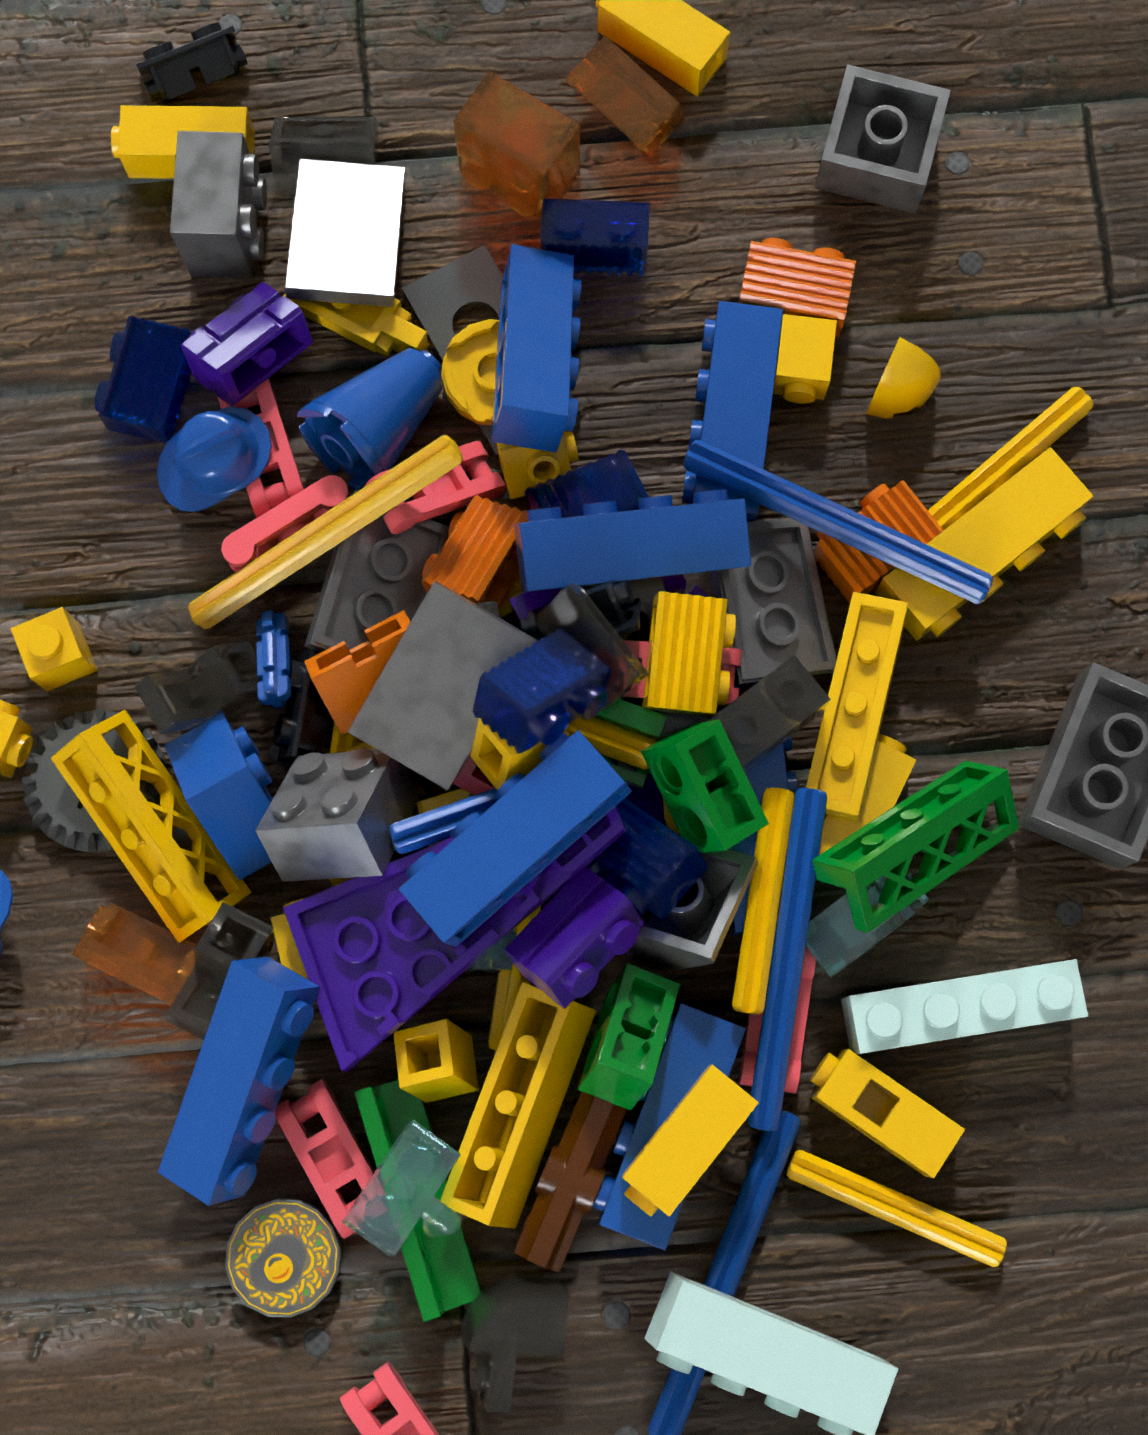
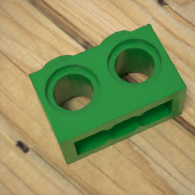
[641,719,769,854]
[577,963,680,1110]

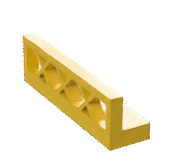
[806,592,908,821]
[50,710,252,943]

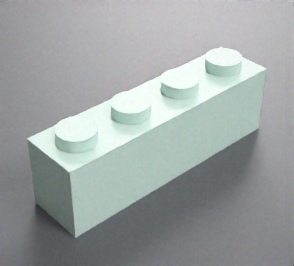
[841,959,1088,1054]
[644,1271,898,1435]

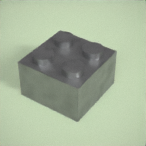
[814,64,951,214]
[170,131,267,279]
[255,748,419,882]

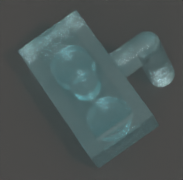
[342,1120,461,1257]

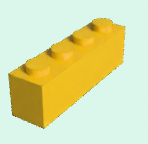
[875,447,1093,641]
[439,982,596,1229]

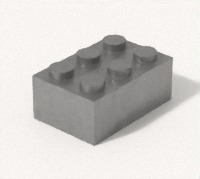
[1018,662,1148,869]

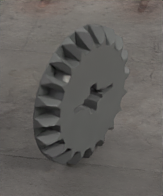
[21,708,167,852]

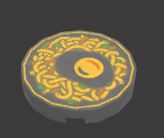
[225,1198,342,1318]

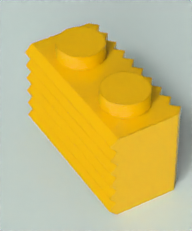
[642,591,736,717]

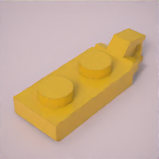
[284,293,429,356]

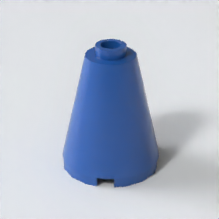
[297,348,444,491]

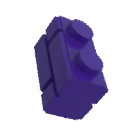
[181,282,313,407]
[504,867,644,1009]

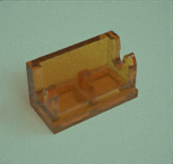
[566,36,685,155]
[71,903,212,1008]

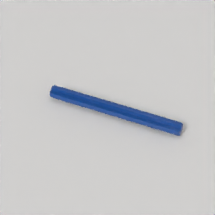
[684,440,993,604]
[747,787,827,1131]
[648,1110,801,1435]

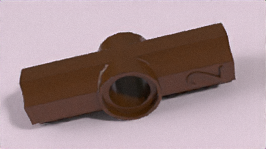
[514,1091,627,1273]

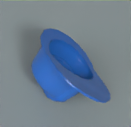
[157,407,272,512]

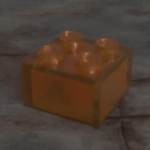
[453,71,580,223]

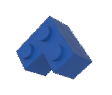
[164,712,274,881]

